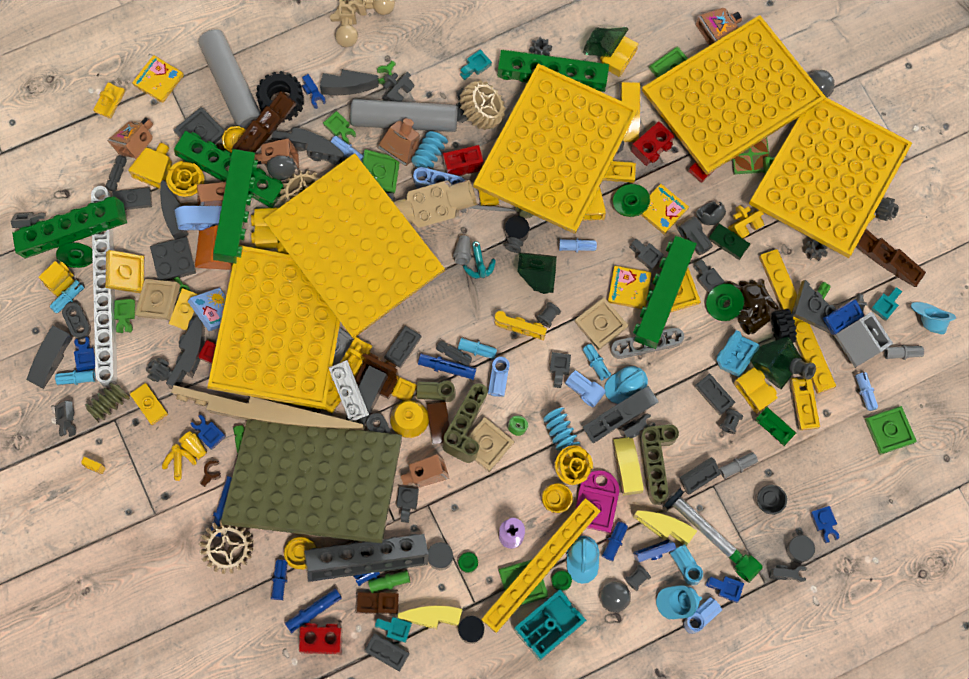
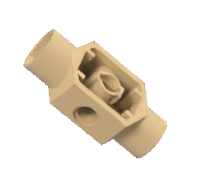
[393,180,476,228]

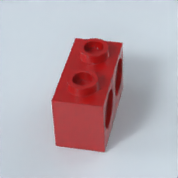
[631,121,674,166]
[443,145,484,176]
[299,623,343,654]

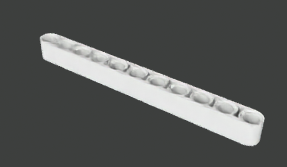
[91,186,117,388]

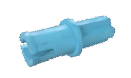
[49,280,85,314]
[458,338,497,359]
[583,344,611,381]
[55,370,96,385]

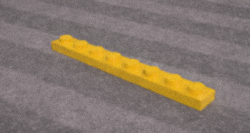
[759,249,836,394]
[481,498,600,633]

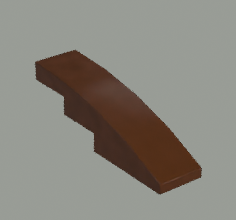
[232,91,297,153]
[856,229,926,287]

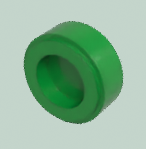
[458,552,478,573]
[552,571,572,592]

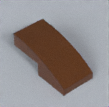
[427,401,452,444]
[355,592,399,614]

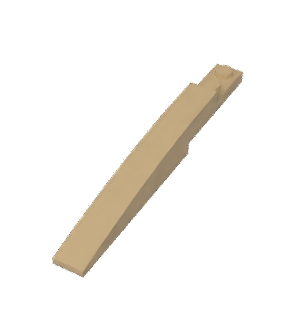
[171,385,365,431]

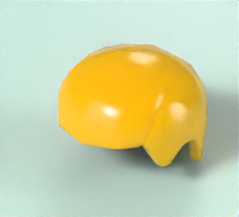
[222,126,246,153]
[542,483,573,513]

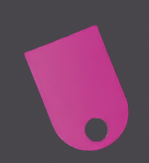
[575,470,619,534]

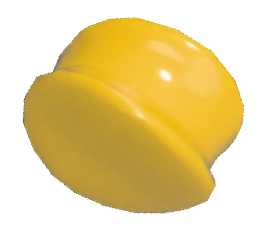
[283,537,316,570]

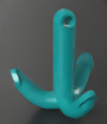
[463,241,496,279]

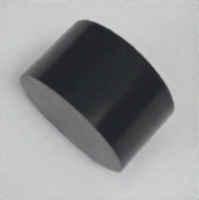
[505,216,529,242]
[458,616,485,644]

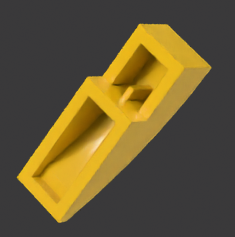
[620,82,640,142]

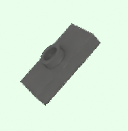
[112,187,152,210]
[384,326,422,368]
[695,374,735,415]
[679,457,721,495]
[364,633,410,672]

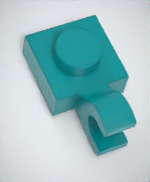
[460,49,492,80]
[871,287,902,321]
[375,617,412,643]

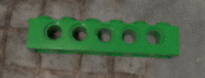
[498,50,609,92]
[174,131,284,208]
[12,197,127,259]

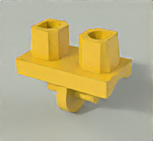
[93,82,125,119]
[728,205,764,238]
[340,337,372,376]

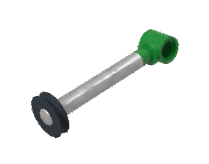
[663,486,763,583]

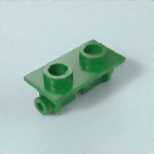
[755,407,796,446]

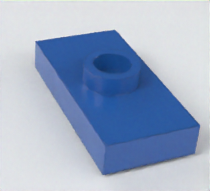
[823,299,864,335]
[633,539,677,563]

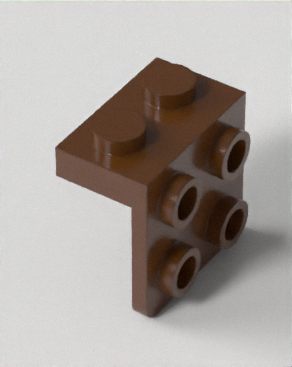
[355,353,399,399]

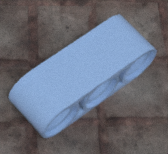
[413,167,465,189]
[174,206,222,230]

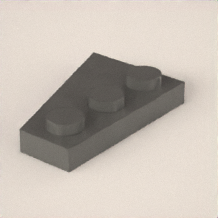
[792,280,836,336]

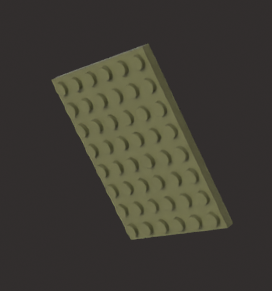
[221,419,402,543]

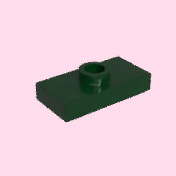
[709,223,750,260]

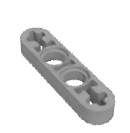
[611,328,684,359]

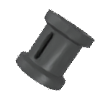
[536,302,561,328]
[790,358,816,380]
[719,409,743,434]
[625,565,651,591]

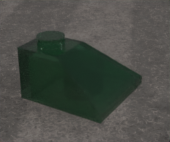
[583,25,629,57]
[517,252,557,294]
[750,337,803,390]

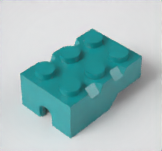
[514,589,587,662]

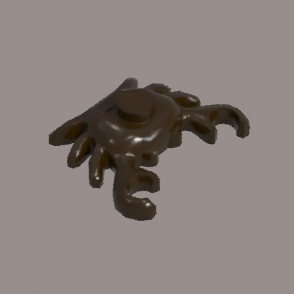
[724,280,779,324]

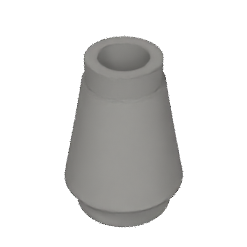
[453,235,472,265]

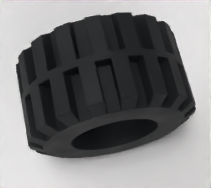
[256,71,304,123]

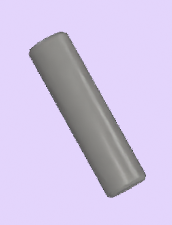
[198,29,261,130]
[350,99,458,132]

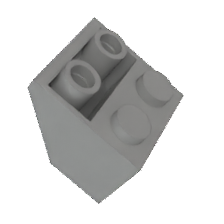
[834,312,893,368]

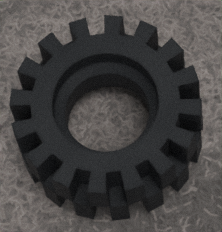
[771,309,797,345]

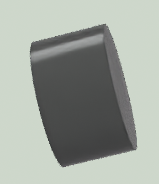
[786,535,815,563]
[428,542,453,571]

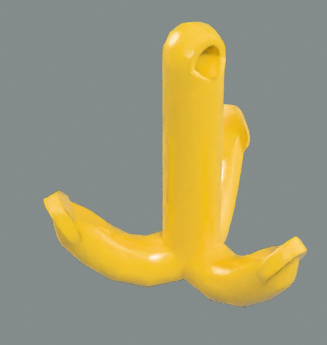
[162,444,197,481]

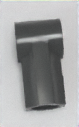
[677,216,713,255]

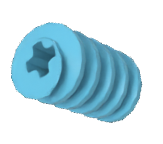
[411,131,448,169]
[543,408,580,451]

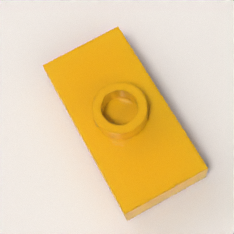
[168,288,199,331]
[130,383,168,426]

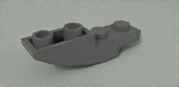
[272,127,345,165]
[166,315,205,389]
[583,386,659,444]

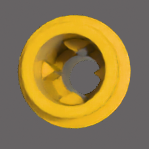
[179,431,207,460]

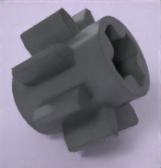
[529,37,552,56]
[875,197,899,221]
[805,239,828,261]
[146,358,170,382]

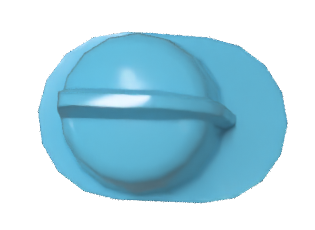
[911,302,956,335]
[605,366,648,404]
[567,536,599,584]
[656,585,702,619]

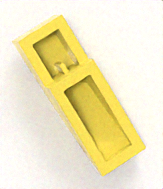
[613,438,644,496]
[633,511,697,546]
[397,606,462,630]

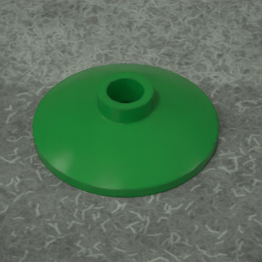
[613,184,650,217]
[56,243,93,268]
[706,284,744,321]

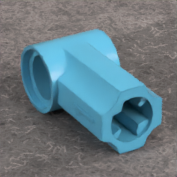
[670,545,703,586]

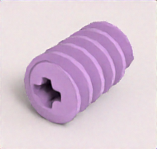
[499,518,525,549]

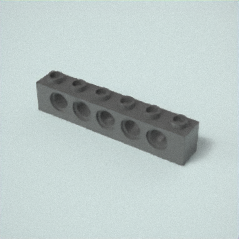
[304,534,429,582]

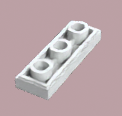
[329,360,369,421]

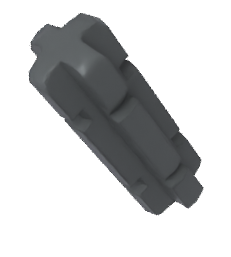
[105,156,127,191]
[436,340,472,366]

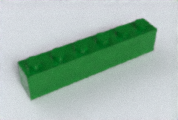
[213,149,258,264]
[633,235,697,349]

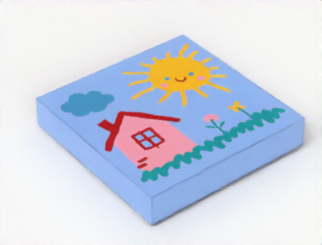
[188,288,226,331]

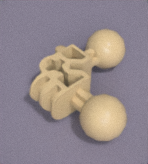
[330,0,395,48]

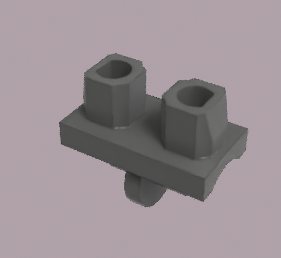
[382,72,415,102]

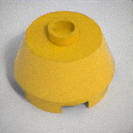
[166,161,204,197]
[390,400,429,438]
[554,445,593,485]

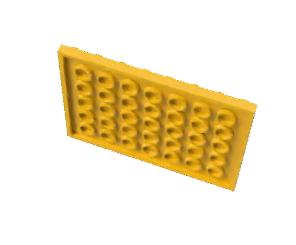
[642,15,826,175]
[473,64,638,234]
[749,97,912,258]
[263,153,445,339]
[207,245,340,409]

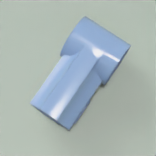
[488,357,510,397]
[565,370,606,407]
[683,597,722,634]

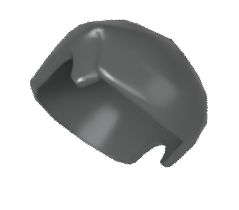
[809,70,834,97]
[267,156,296,180]
[696,201,726,225]
[757,485,788,515]
[600,582,631,613]

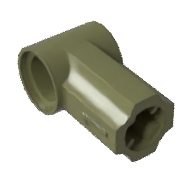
[417,381,456,402]

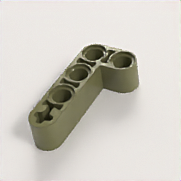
[442,383,488,463]
[640,424,679,505]

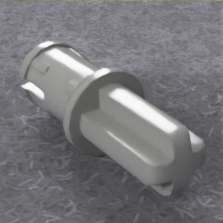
[884,345,924,360]
[719,452,758,479]

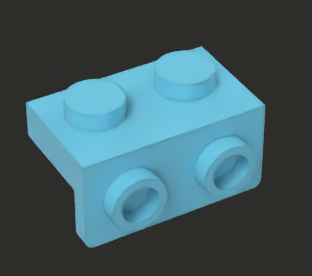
[716,330,760,377]

